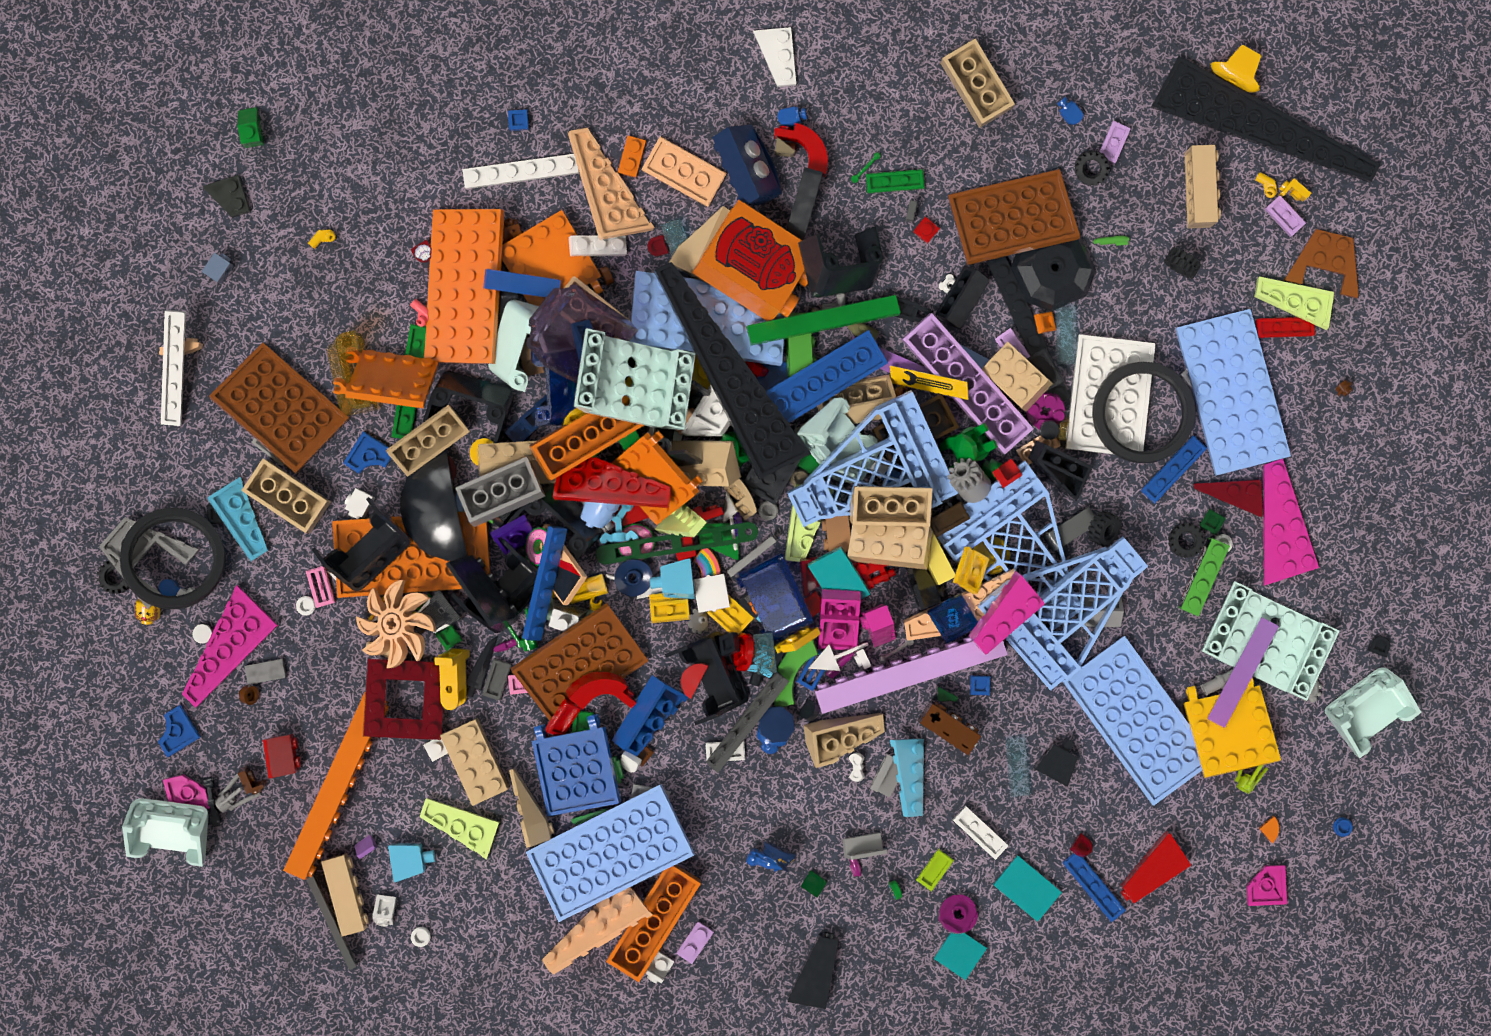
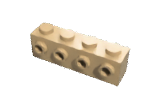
[321,853,369,936]

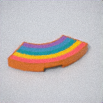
[694,548,721,578]

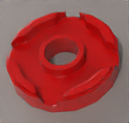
[733,633,754,671]

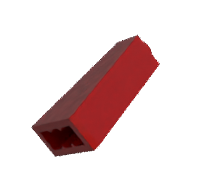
[1120,831,1191,904]

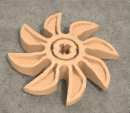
[356,580,436,668]

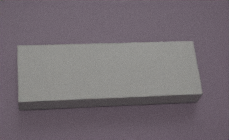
[727,536,776,577]

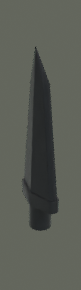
[466,636,498,697]

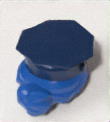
[757,706,795,754]
[746,840,797,872]

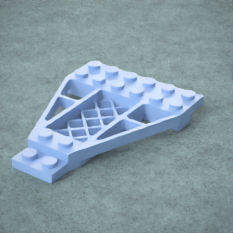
[787,390,958,527]
[931,460,1084,630]
[977,536,1148,691]

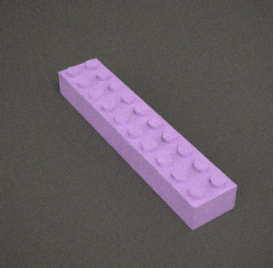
[814,637,1007,714]

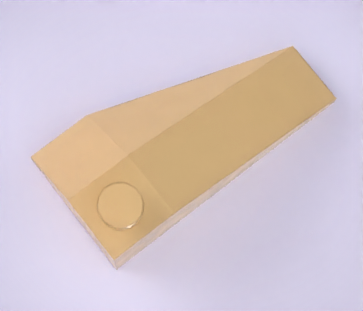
[669,206,730,283]
[804,713,885,768]
[509,768,554,848]

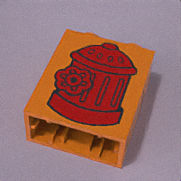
[692,200,808,321]

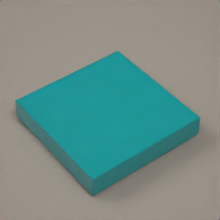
[933,932,987,980]

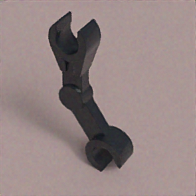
[204,776,222,827]

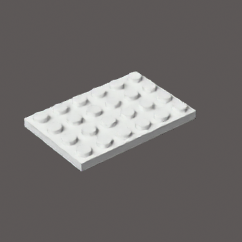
[1065,334,1155,455]

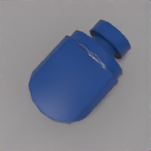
[1057,96,1084,125]
[777,106,807,127]

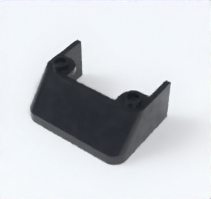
[798,226,883,298]
[423,371,514,443]
[653,380,711,467]
[509,483,603,562]
[312,497,410,591]
[451,539,538,633]
[665,632,749,725]

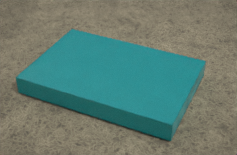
[808,546,870,599]
[993,855,1062,922]

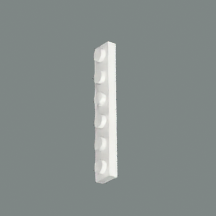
[462,154,579,189]
[161,310,186,426]

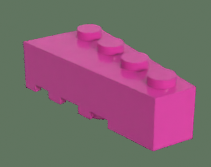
[969,571,1045,655]
[859,604,896,648]

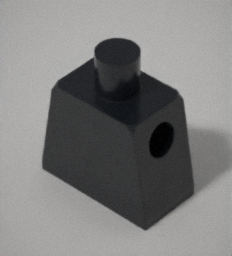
[1033,738,1078,787]

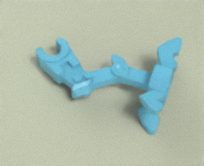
[599,505,639,544]

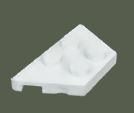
[681,385,730,436]

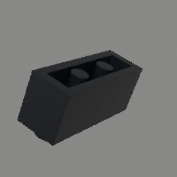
[935,265,990,330]

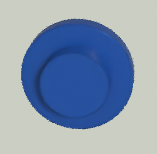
[1333,817,1353,837]

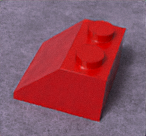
[262,734,301,779]

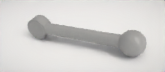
[879,640,914,663]

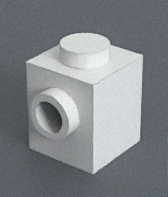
[345,488,375,519]

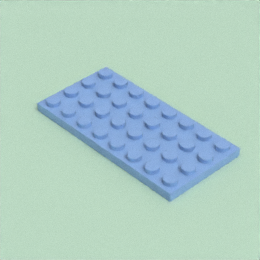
[629,271,785,366]
[1175,309,1291,476]
[1062,636,1202,806]
[526,784,695,922]

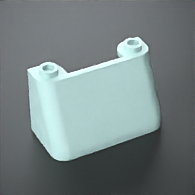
[488,300,547,392]
[797,397,880,483]
[1325,668,1422,758]
[122,798,208,867]

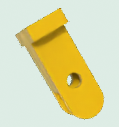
[435,648,470,710]

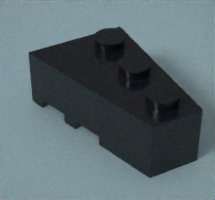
[1028,441,1093,501]

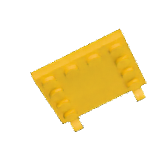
[1184,677,1281,778]

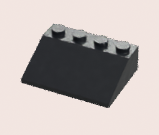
[446,555,520,632]

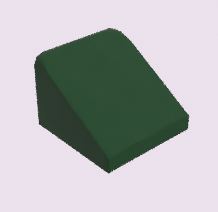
[936,686,958,702]
[801,870,827,898]

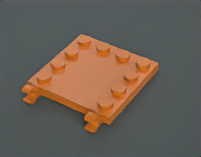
[502,210,603,324]
[333,347,439,408]
[611,431,703,525]

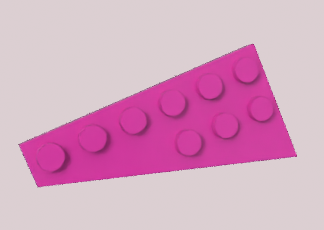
[1263,459,1319,586]
[182,585,278,708]

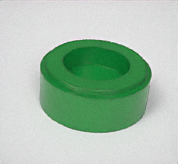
[888,880,902,900]

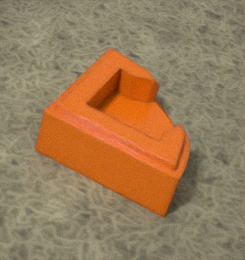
[1259,816,1279,843]

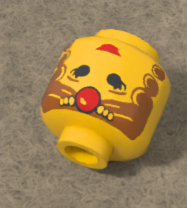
[135,599,160,625]

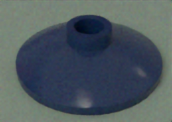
[614,559,653,597]

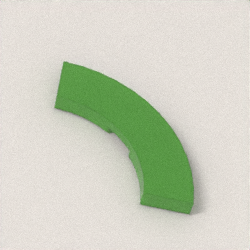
[774,639,819,708]

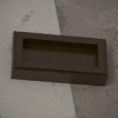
[930,502,971,537]

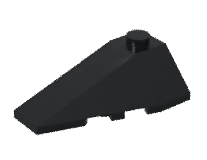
[905,567,944,610]

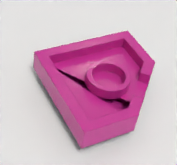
[163,774,210,809]
[1246,865,1287,906]

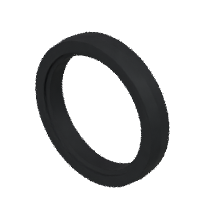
[1092,362,1195,463]
[120,508,225,609]

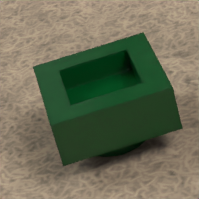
[1198,509,1226,535]

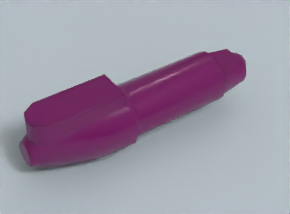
[493,636,522,652]
[826,651,855,679]
[849,859,861,877]

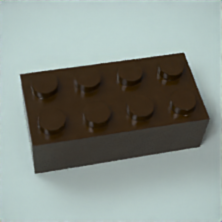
[872,394,959,462]

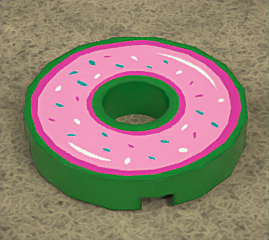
[617,524,655,561]
[525,527,547,566]

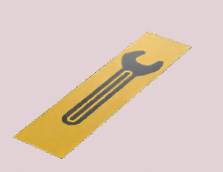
[890,366,968,400]

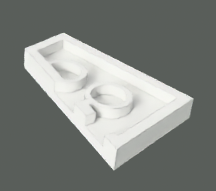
[753,27,796,87]

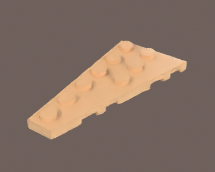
[568,128,654,240]
[904,569,1015,641]
[542,886,653,974]

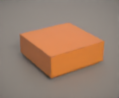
[1034,312,1056,334]

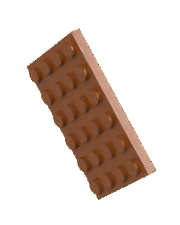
[948,169,1080,265]
[209,342,349,474]
[510,603,648,721]

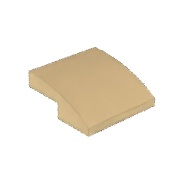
[723,479,757,520]

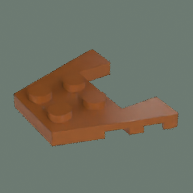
[1284,229,1358,298]

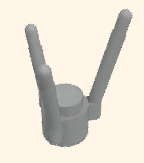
[215,766,261,812]

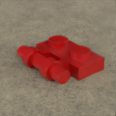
[851,561,896,590]

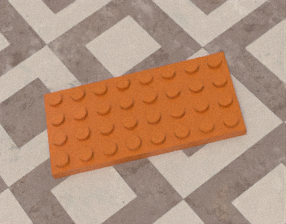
[424,209,504,364]
[332,512,491,598]

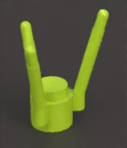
[1234,765,1268,794]

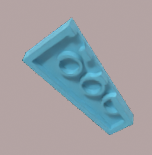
[207,477,268,562]
[890,739,924,817]

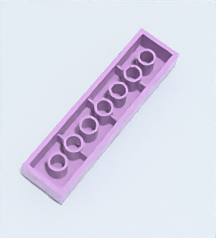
[901,313,1034,454]

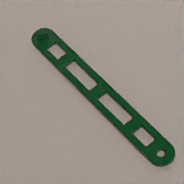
[596,522,759,564]

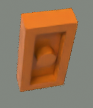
[618,136,646,178]

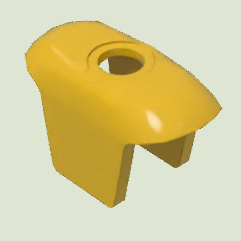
[1210,45,1261,93]

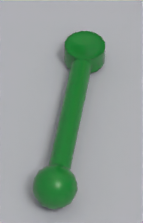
[851,152,881,183]

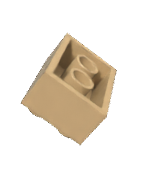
[982,341,1053,412]

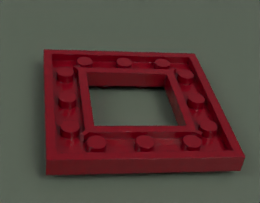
[363,659,443,740]

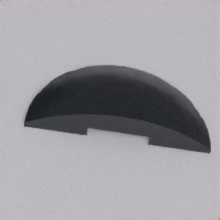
[400,449,468,561]

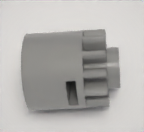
[947,458,991,503]

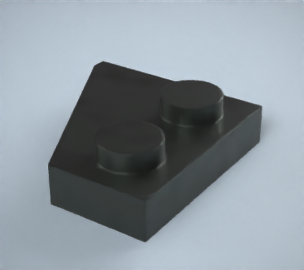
[203,175,251,218]

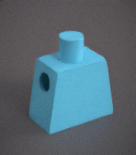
[650,559,695,599]
[388,843,435,882]

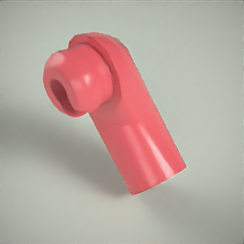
[410,299,429,327]

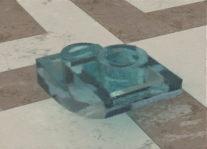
[661,219,687,257]
[753,633,777,675]

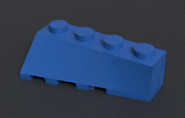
[611,675,689,756]

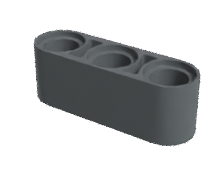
[1043,507,1095,552]

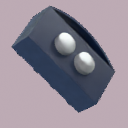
[712,125,782,206]

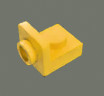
[1278,179,1311,202]

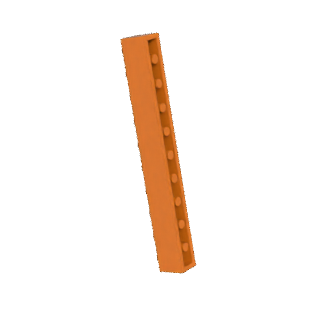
[283,692,389,880]

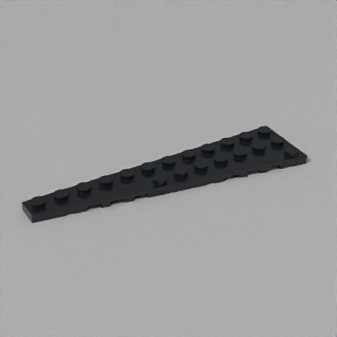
[1150,56,1380,183]
[654,262,811,480]

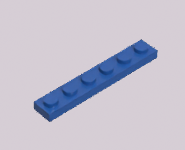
[522,526,567,641]

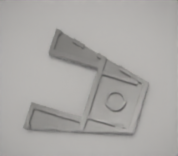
[99,517,199,610]

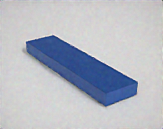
[483,269,561,299]
[1140,435,1207,504]
[1062,853,1126,922]

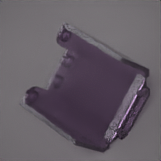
[527,284,638,383]

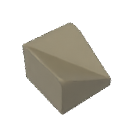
[775,137,795,157]

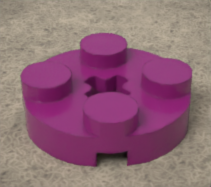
[1026,391,1065,430]
[938,895,978,934]

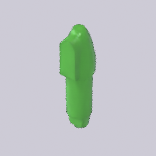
[1093,235,1129,246]

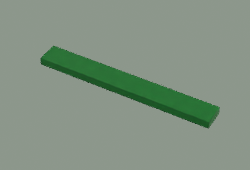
[746,295,900,346]

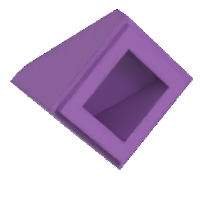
[355,835,378,859]

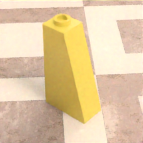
[928,527,955,585]

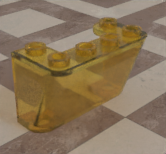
[327,330,378,416]

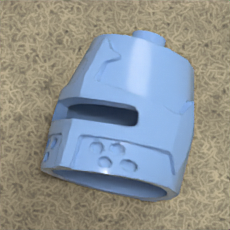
[581,502,620,528]

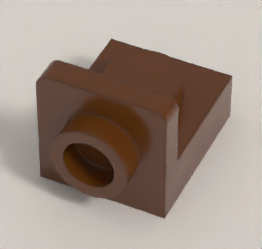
[503,218,522,243]
[237,766,266,794]

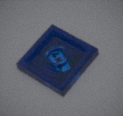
[927,593,978,644]

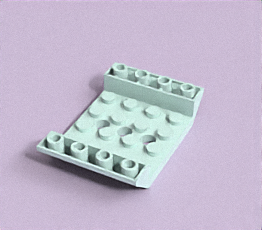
[574,328,695,430]
[1202,581,1339,701]

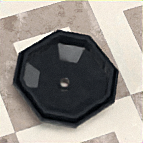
[1011,236,1096,312]

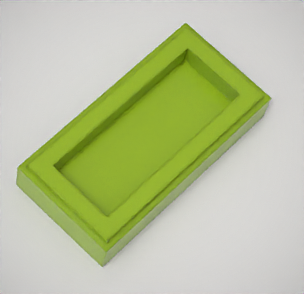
[916,849,954,891]

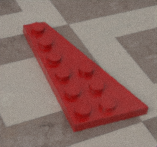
[553,457,672,508]

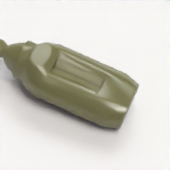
[847,323,879,340]

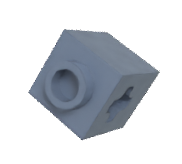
[201,253,234,285]

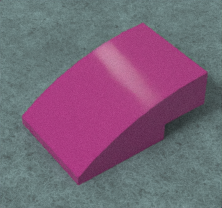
[818,589,861,650]

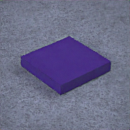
[491,515,534,555]

